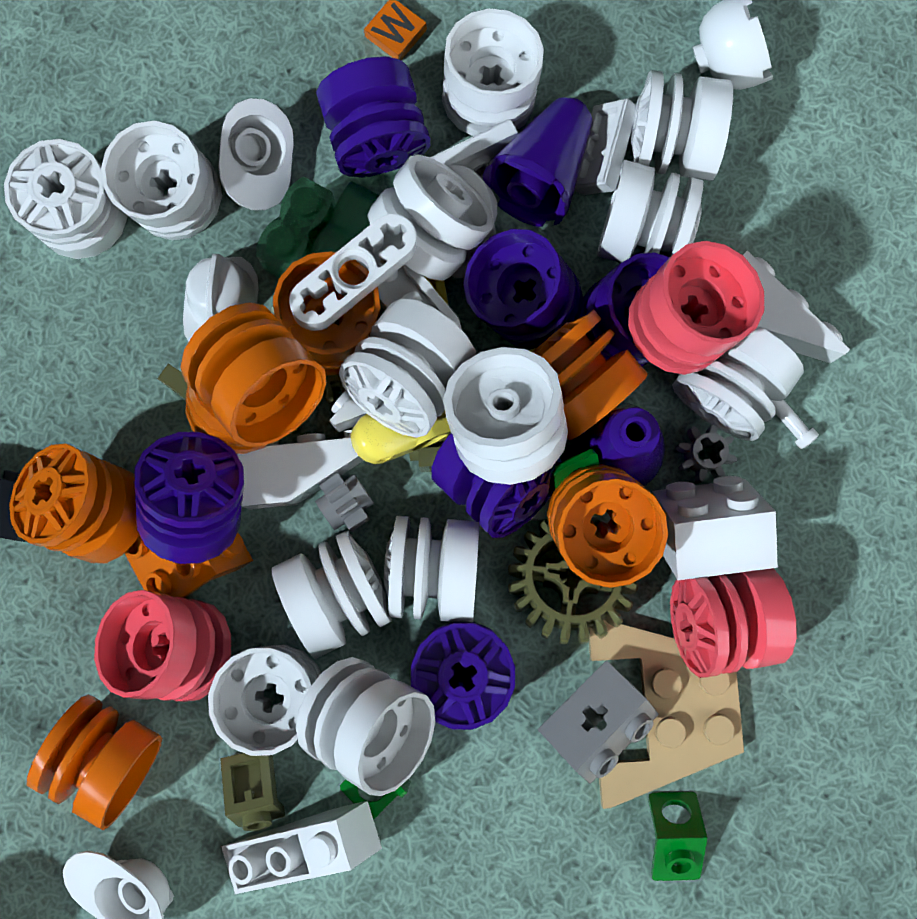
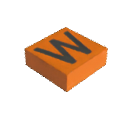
[364,0,427,60]

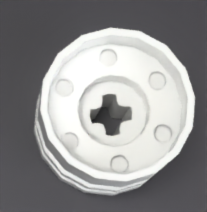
[442,8,544,136]
[631,70,733,181]
[101,121,222,240]
[4,139,128,259]
[597,160,704,263]
[339,298,476,438]
[672,326,804,441]
[384,516,479,623]
[272,531,392,659]
[208,645,321,756]
[296,657,436,796]

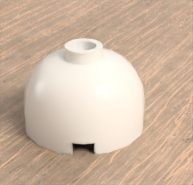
[692,0,773,90]

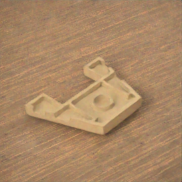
[588,620,744,809]

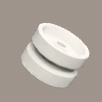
[368,154,493,281]
[443,347,568,485]

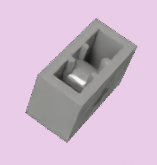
[537,660,659,784]

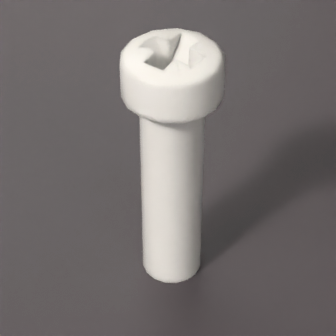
[771,399,819,449]

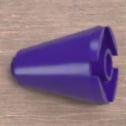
[482,97,593,227]
[572,402,665,486]

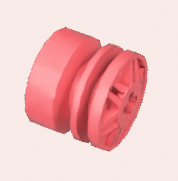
[628,241,764,375]
[670,568,797,678]
[94,590,231,702]

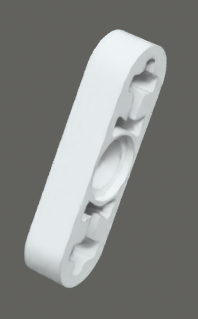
[289,214,416,331]

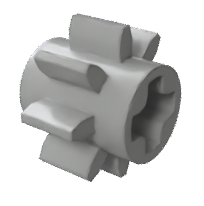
[675,424,737,483]
[315,472,374,532]

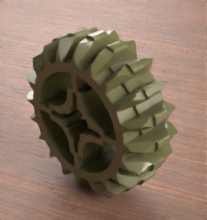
[508,520,638,644]

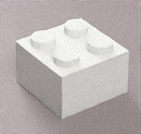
[652,476,778,580]

